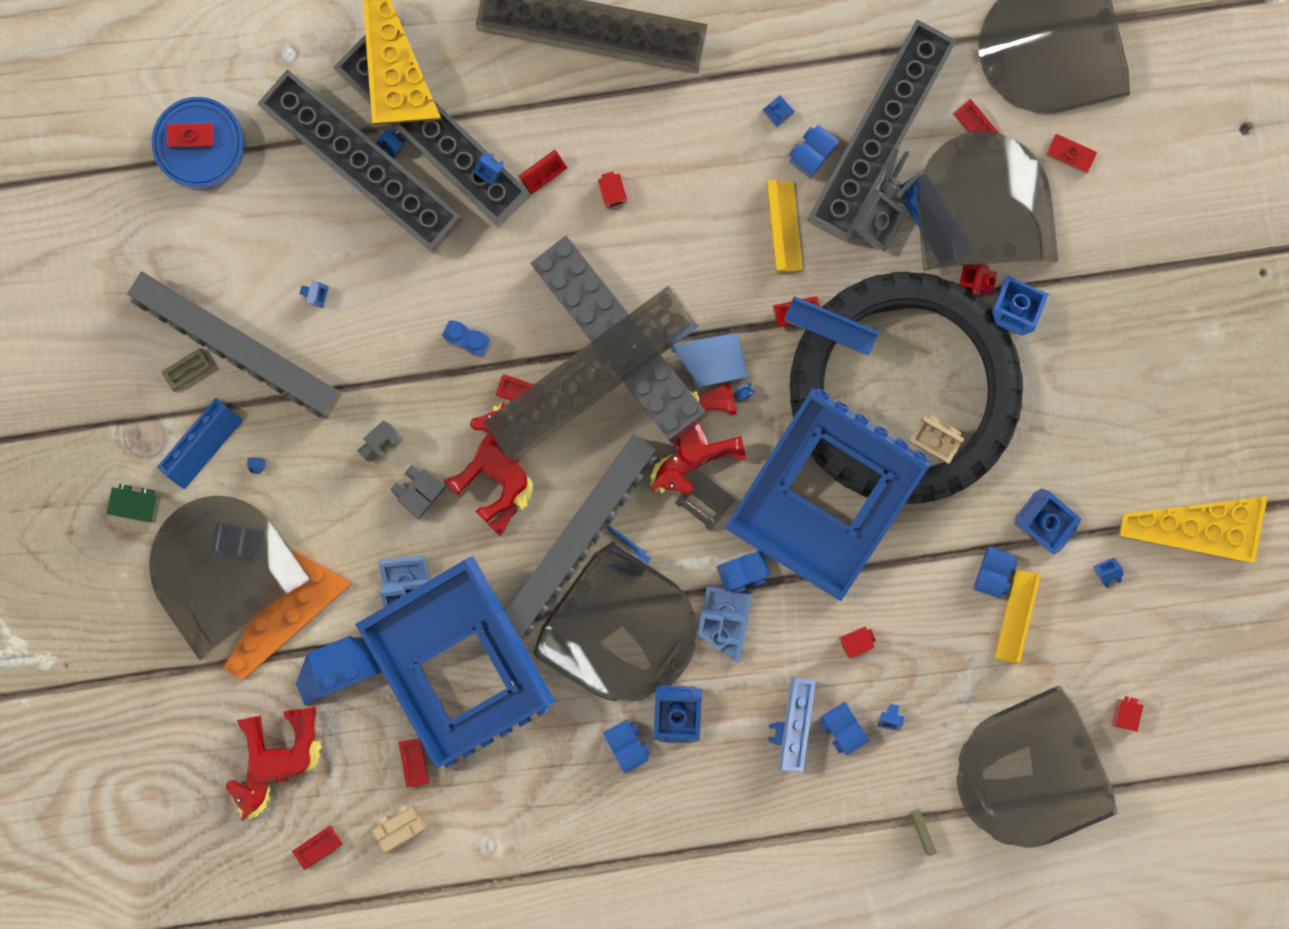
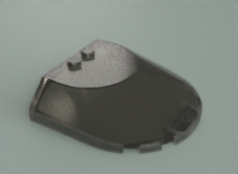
[978,0,1130,115]
[917,131,1059,271]
[149,496,312,661]
[533,541,698,702]
[957,685,1118,848]

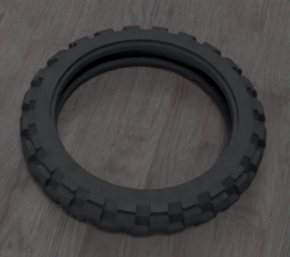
[789,271,1024,505]

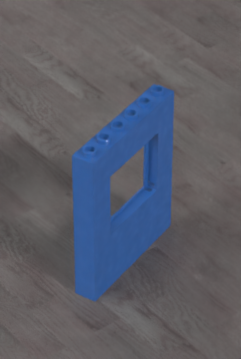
[725,388,931,601]
[355,556,556,769]

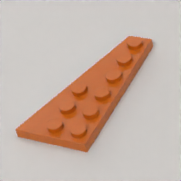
[223,549,352,680]

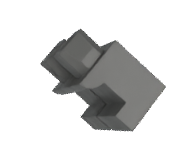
[357,420,404,462]
[390,464,446,520]

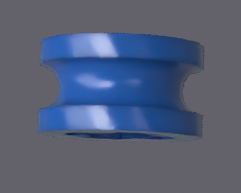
[733,382,756,402]

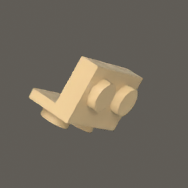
[908,415,964,464]

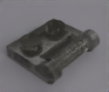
[674,471,736,531]

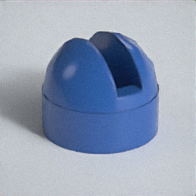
[247,457,266,474]

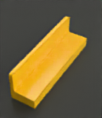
[766,180,803,273]
[994,569,1041,664]

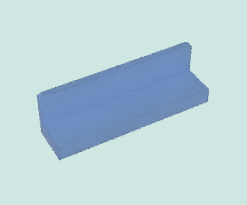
[778,677,816,773]

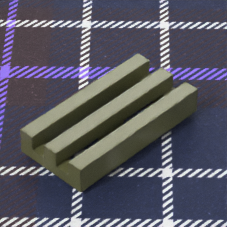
[161,348,213,392]
[910,809,937,856]

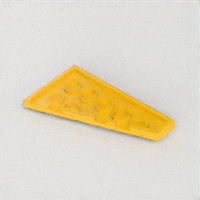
[363,0,441,125]
[1119,496,1268,564]

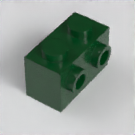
[107,484,161,523]

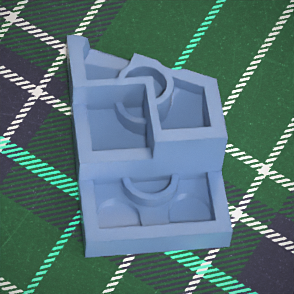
[671,333,748,388]
[379,555,429,607]
[698,584,753,663]

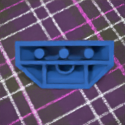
[296,636,382,705]

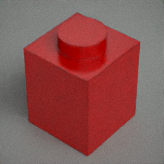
[598,171,627,209]
[839,626,876,658]
[1111,696,1144,732]

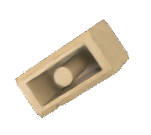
[372,804,426,854]

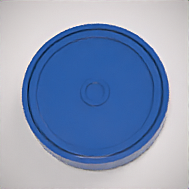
[152,97,245,190]

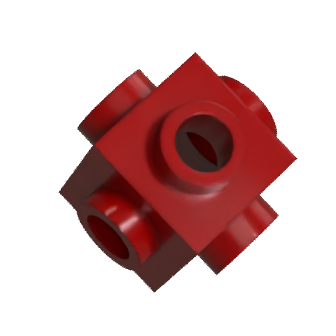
[959,263,997,297]

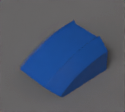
[992,275,1049,336]
[1014,488,1081,555]
[654,685,702,743]

